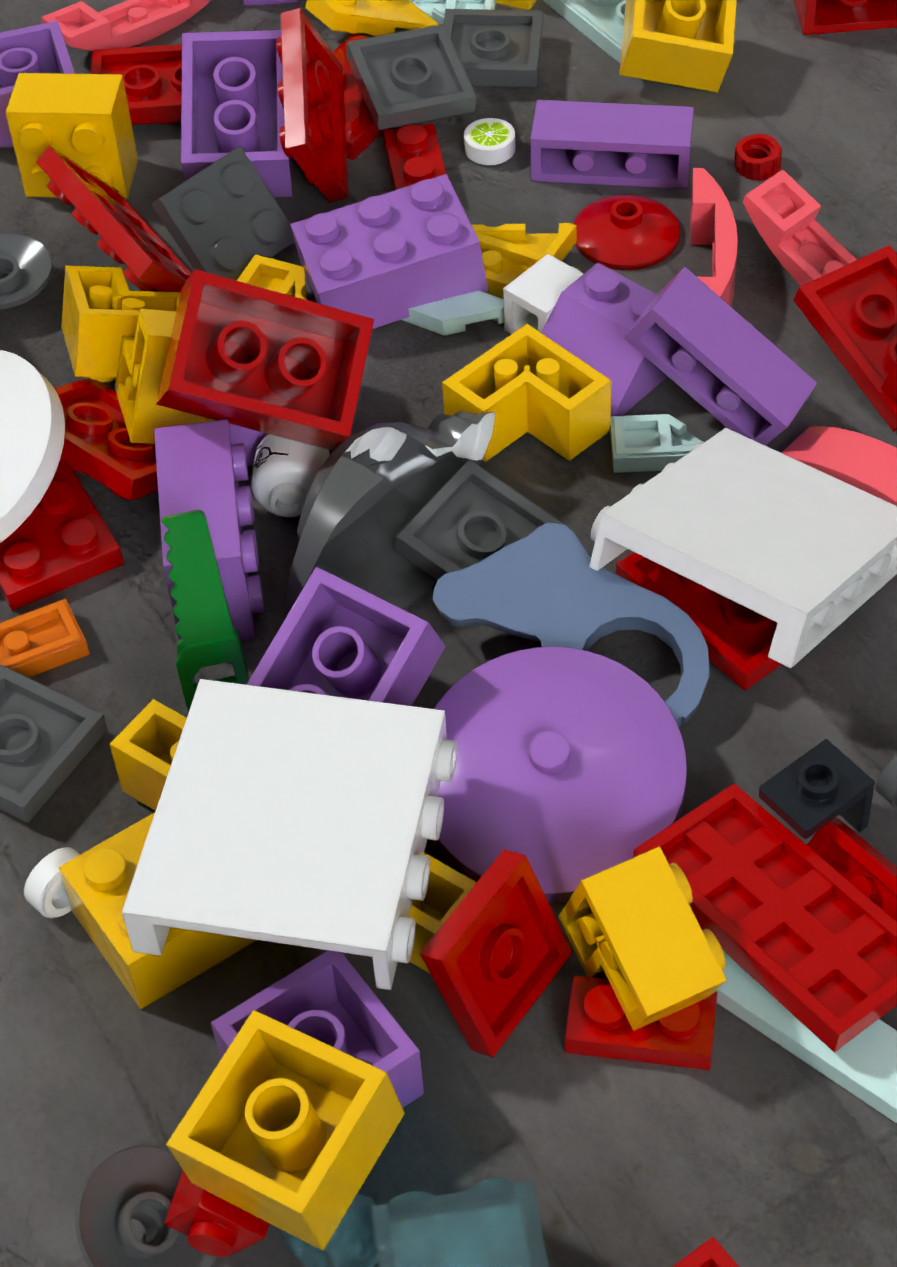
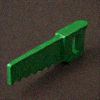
[162,510,250,711]

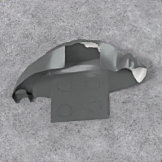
[284,411,495,615]

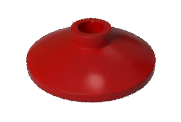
[574,195,680,270]

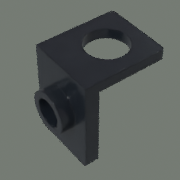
[758,738,875,839]

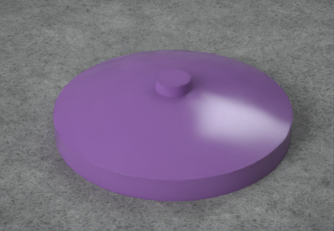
[434,647,687,903]

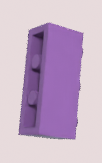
[530,100,694,189]
[623,266,817,446]

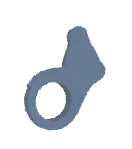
[432,522,710,728]

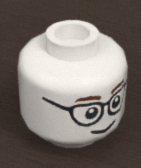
[251,434,330,518]

